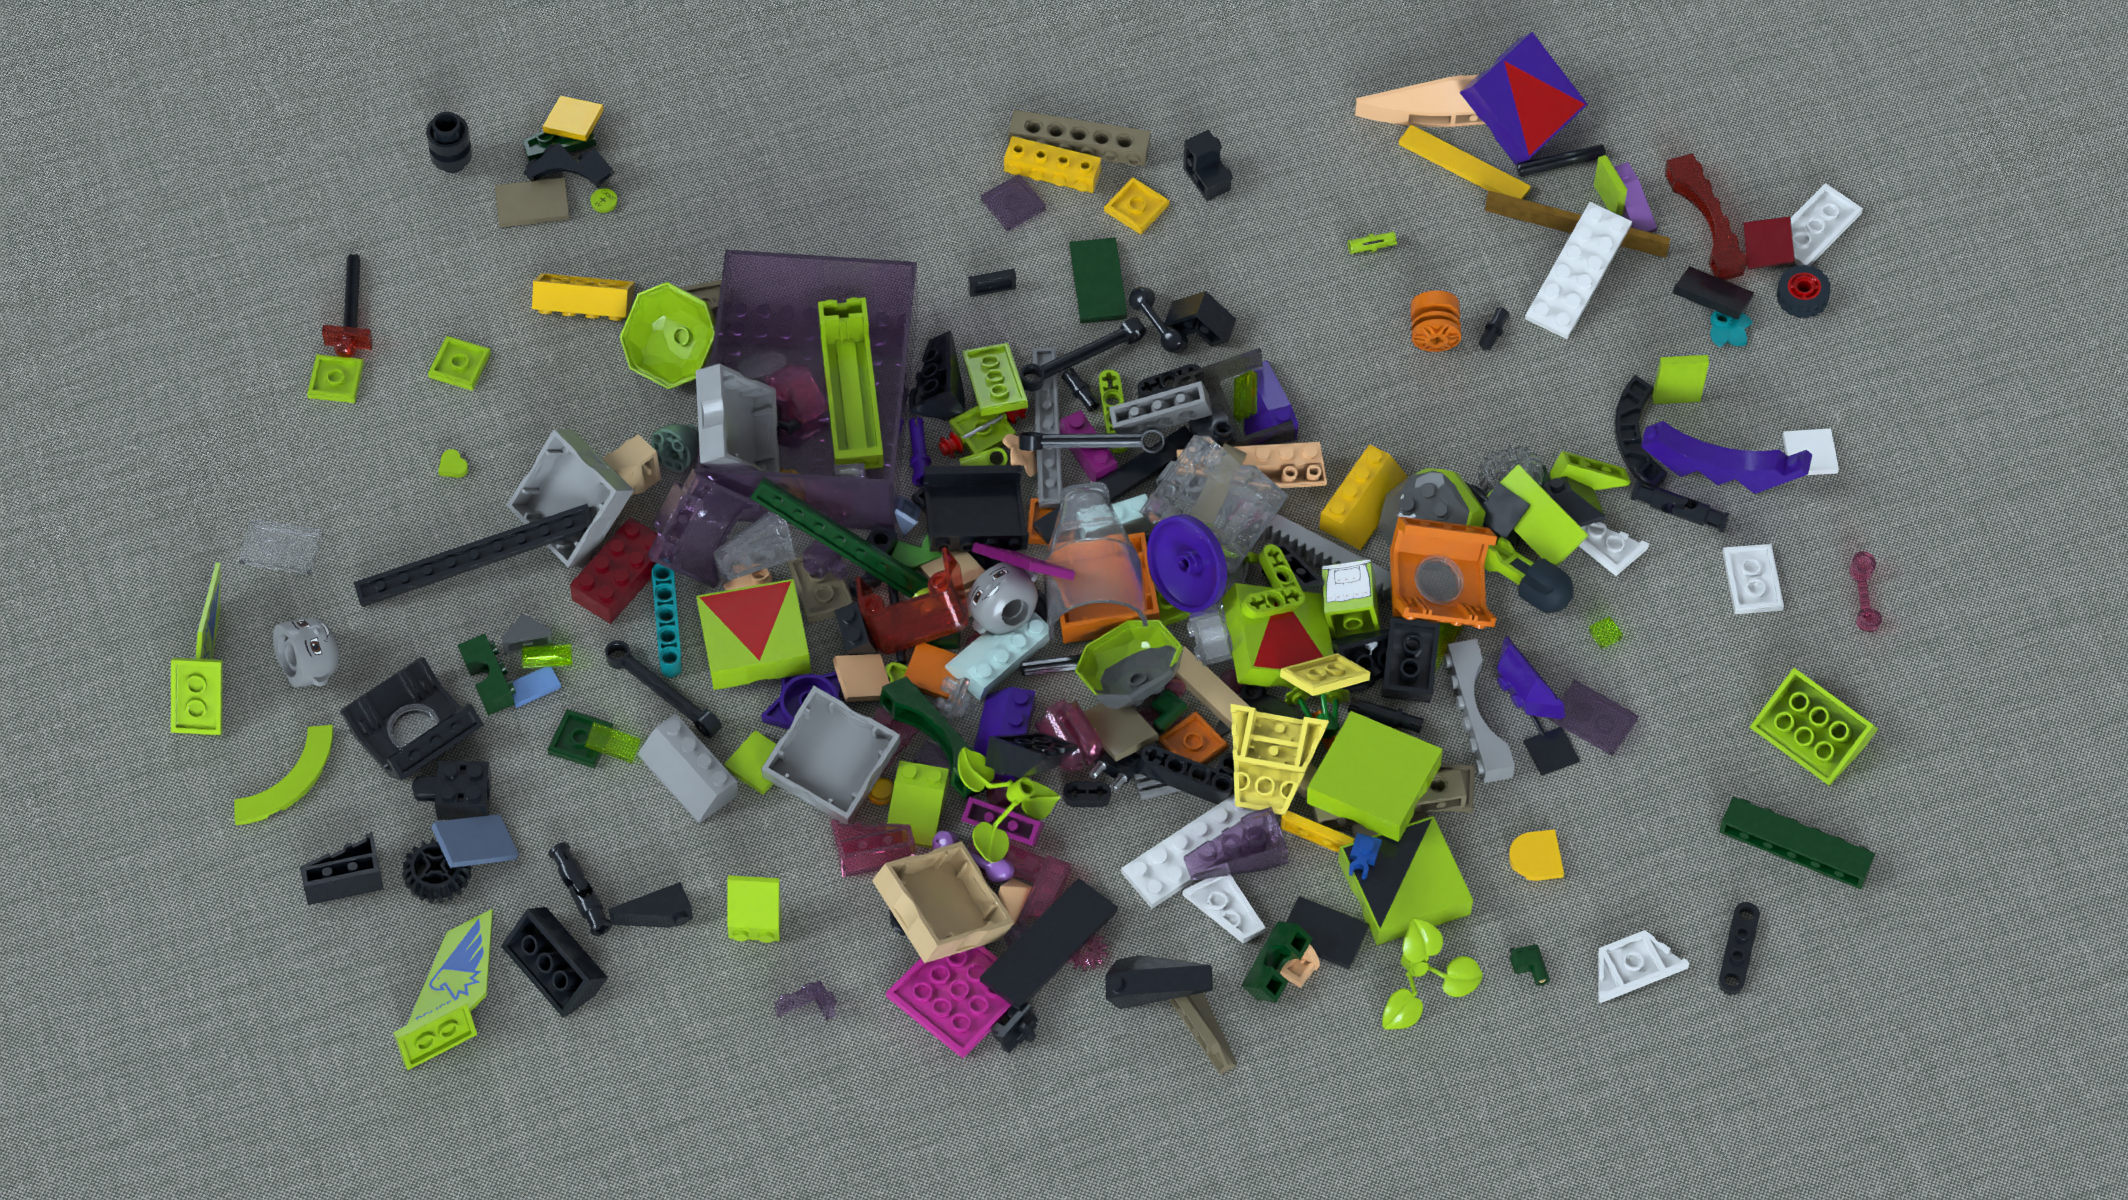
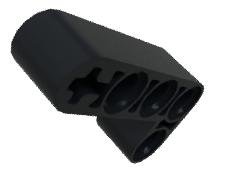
[1137,745,1234,804]

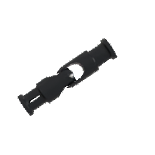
[1631,480,1730,533]
[548,842,612,936]

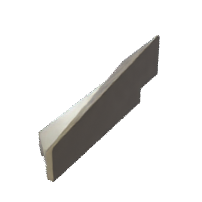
[1168,960,1237,1075]

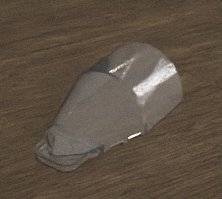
[1043,482,1148,639]

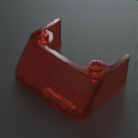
[855,547,969,654]

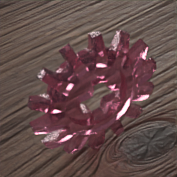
[1067,935,1108,971]

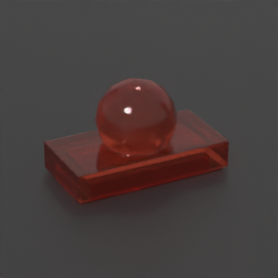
[322,325,373,358]

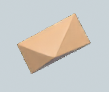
[997,878,1035,931]

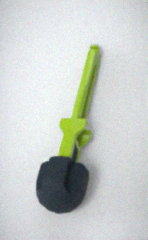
[1484,537,1574,613]

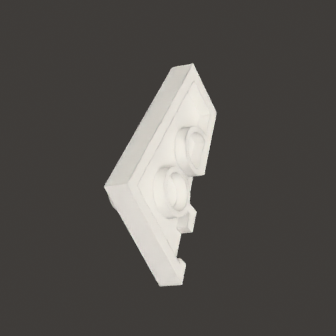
[1579,522,1649,576]
[1182,869,1266,943]

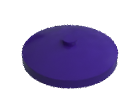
[1147,514,1227,613]

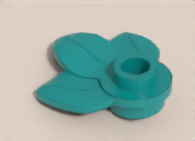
[1710,311,1753,347]

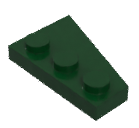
[523,130,597,162]

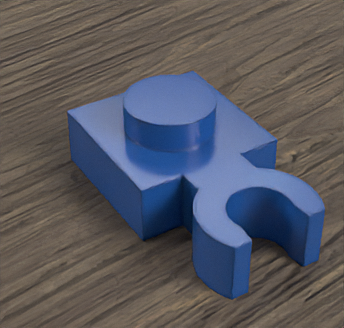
[1349,833,1382,880]

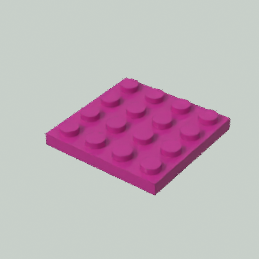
[886,946,1012,1059]

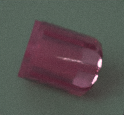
[1034,699,1102,771]

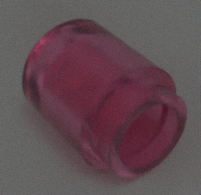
[986,780,1022,808]

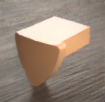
[1280,944,1320,988]

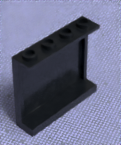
[922,465,1029,552]

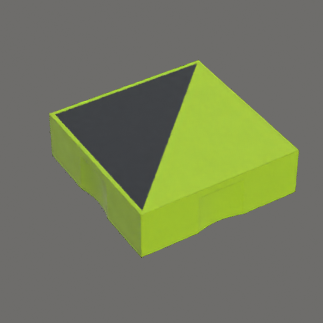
[1338,816,1473,946]

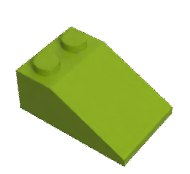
[884,760,949,849]
[727,875,782,943]

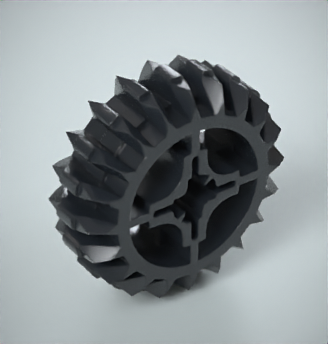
[402,837,472,904]

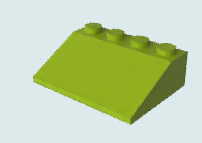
[1749,668,1878,786]

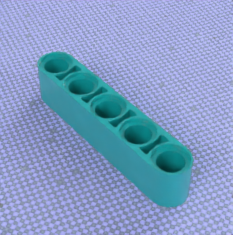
[652,562,682,678]

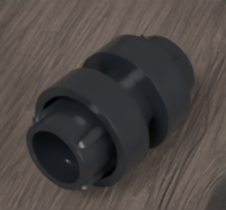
[426,112,472,173]

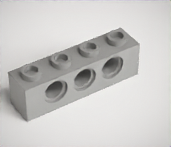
[1109,381,1213,433]

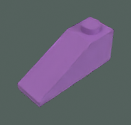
[1614,162,1657,233]

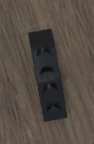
[523,142,615,188]

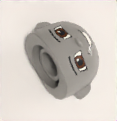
[966,562,1038,634]
[273,618,339,688]

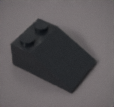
[1381,618,1440,703]

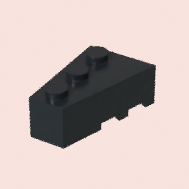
[300,832,384,905]

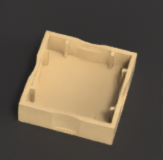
[872,841,1014,963]

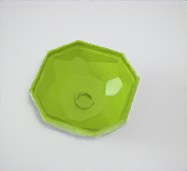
[620,282,720,389]

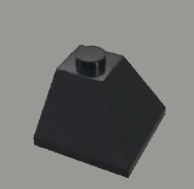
[1543,476,1606,527]

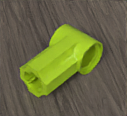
[959,447,1008,466]

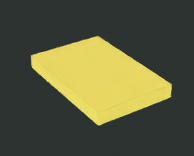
[1280,653,1370,696]

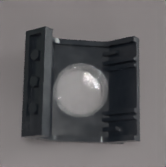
[339,657,484,780]

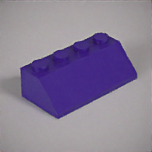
[973,687,1036,790]

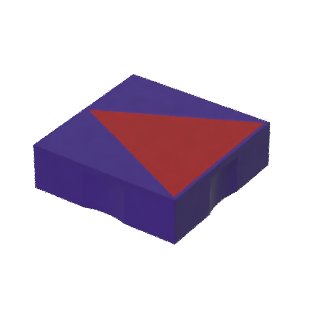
[1459,32,1588,165]

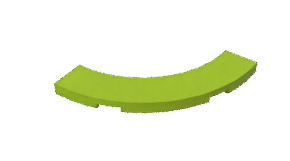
[234,724,334,826]

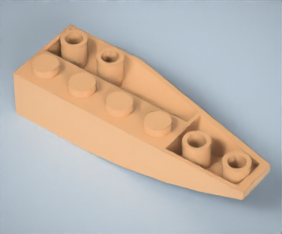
[1355,74,1486,127]
[1176,442,1327,488]

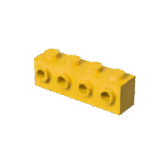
[1004,136,1101,193]

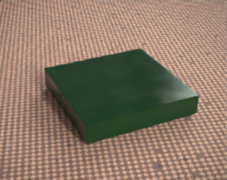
[548,709,614,769]

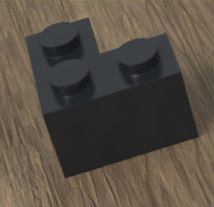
[1183,130,1233,201]
[1164,291,1236,346]

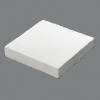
[1782,428,1839,475]

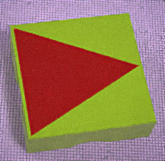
[696,579,812,690]
[1222,583,1334,689]

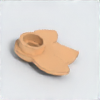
[1002,434,1037,477]
[723,564,772,590]

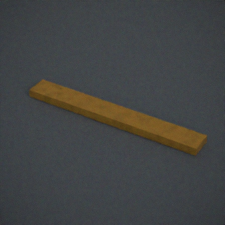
[1485,191,1671,258]

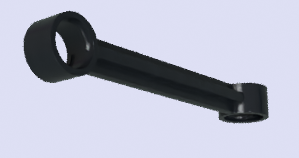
[1020,317,1147,391]
[1019,427,1165,453]
[605,640,722,738]

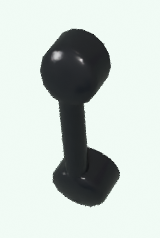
[1129,286,1188,353]

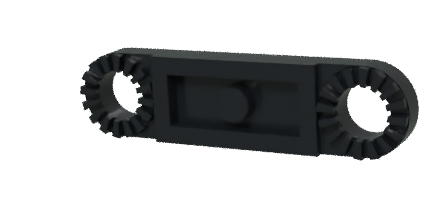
[1718,902,1760,995]

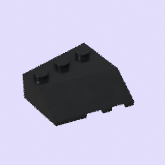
[985,732,1078,778]

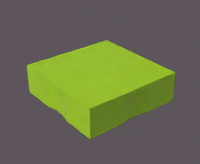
[1307,711,1443,842]

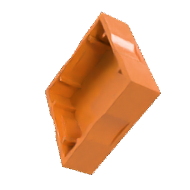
[1047,532,1160,644]

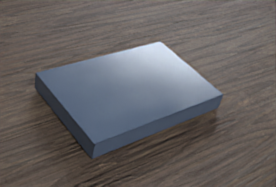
[431,814,519,868]

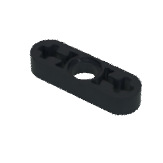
[1137,364,1203,399]

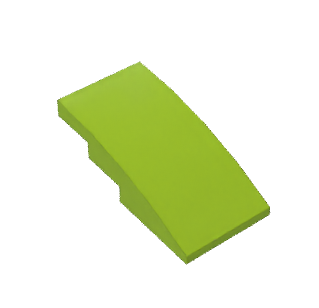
[1487,464,1589,567]

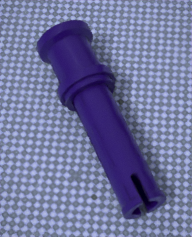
[908,417,932,487]

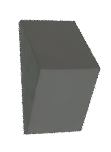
[502,613,553,655]

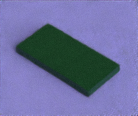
[1069,237,1127,323]

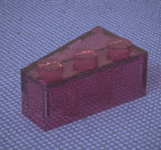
[830,820,916,878]

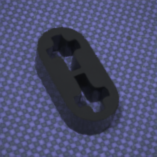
[1063,781,1111,808]

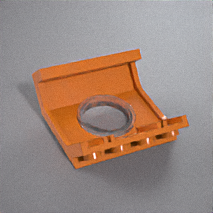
[1390,516,1497,629]

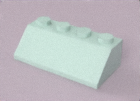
[945,612,1053,701]

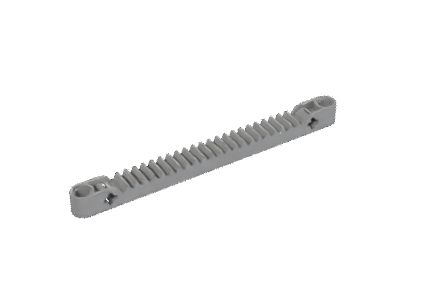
[1156,461,1441,622]

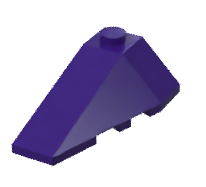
[1244,361,1298,446]

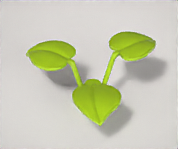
[958,747,1061,863]
[1382,917,1483,1030]

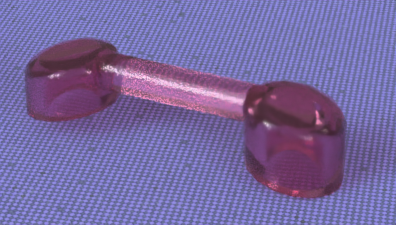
[1849,551,1882,632]

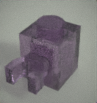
[802,540,847,581]

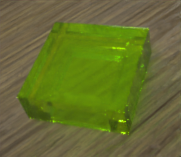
[1588,616,1623,649]

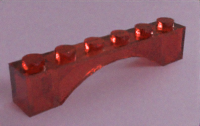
[1664,153,1748,280]

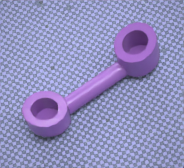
[932,831,1014,883]

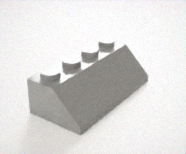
[637,714,739,824]

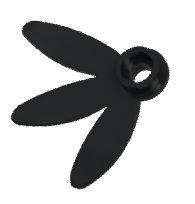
[1215,684,1301,736]

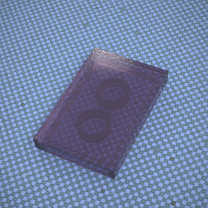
[1549,680,1639,756]

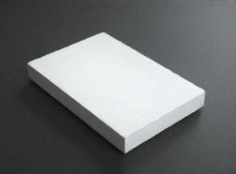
[1722,544,1784,614]

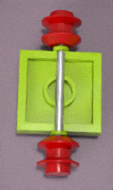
[938,405,1027,459]

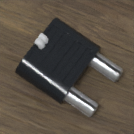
[1089,750,1140,791]

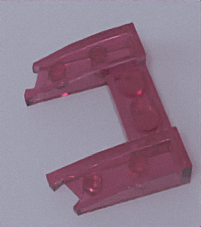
[967,839,1071,926]

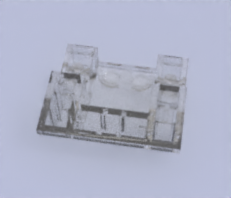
[1140,435,1288,574]

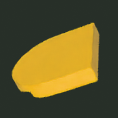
[1509,829,1564,881]

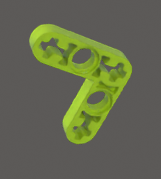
[1241,544,1305,619]

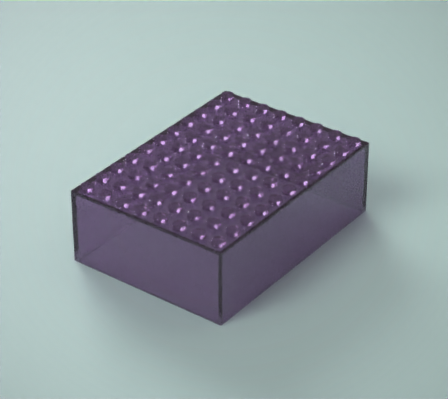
[696,250,918,531]

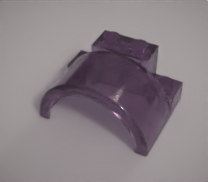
[648,469,760,588]

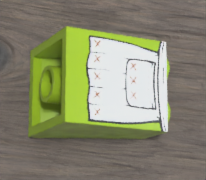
[1322,559,1381,639]

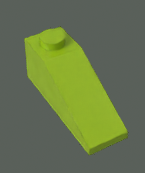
[1549,451,1631,490]

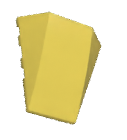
[1230,704,1329,815]

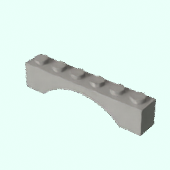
[1443,639,1515,783]

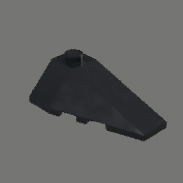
[909,331,965,420]

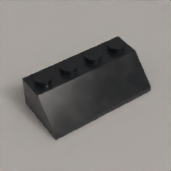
[501,907,608,1017]

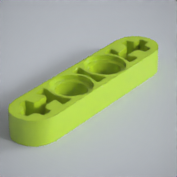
[1099,369,1129,454]

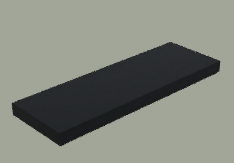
[980,878,1118,1010]

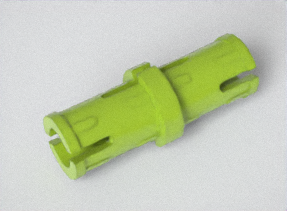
[1347,231,1397,254]

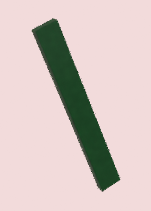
[750,477,931,599]

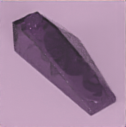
[1183,807,1288,881]

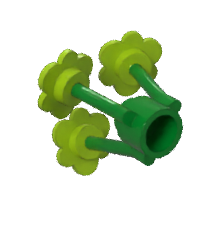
[1285,686,1349,738]

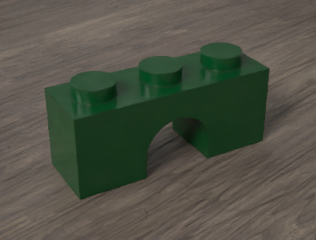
[458,633,516,716]
[1241,921,1313,1003]

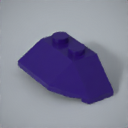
[1497,636,1565,719]

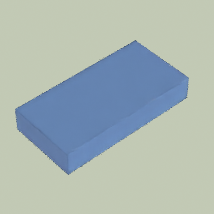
[512,665,561,708]

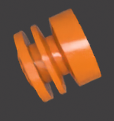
[1410,291,1461,352]

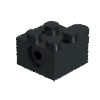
[412,761,492,820]

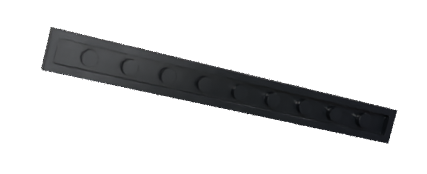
[354,503,593,607]

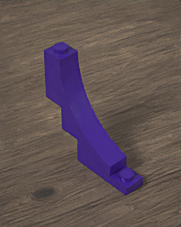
[1641,421,1813,494]

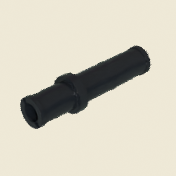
[1348,696,1424,734]

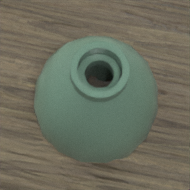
[651,423,699,473]

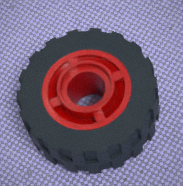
[1777,265,1831,318]

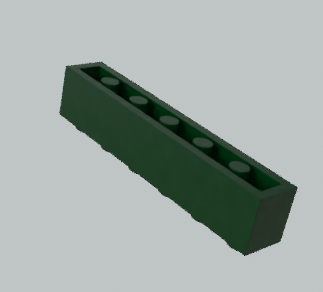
[1719,797,1875,890]

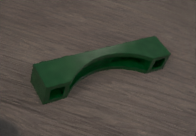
[879,676,991,800]

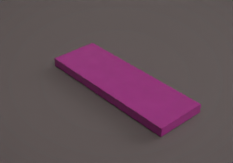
[972,542,1075,581]

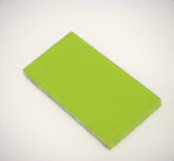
[962,343,1028,416]

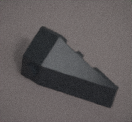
[1331,629,1389,693]
[1105,955,1213,1009]

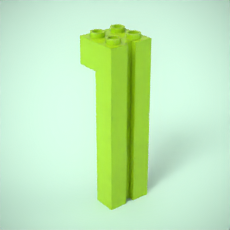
[818,297,884,472]

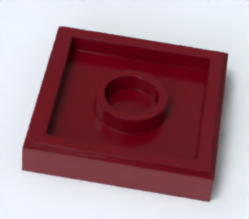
[1743,216,1795,269]

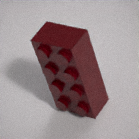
[570,517,671,624]

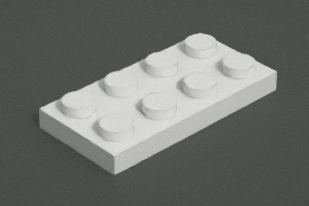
[1791,183,1863,266]

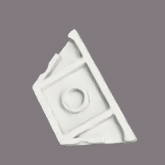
[1598,930,1689,1003]

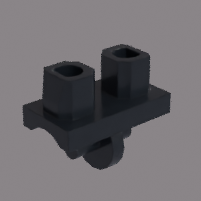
[991,1003,1038,1053]

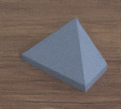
[894,495,921,537]

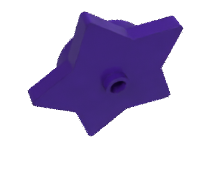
[761,671,843,730]

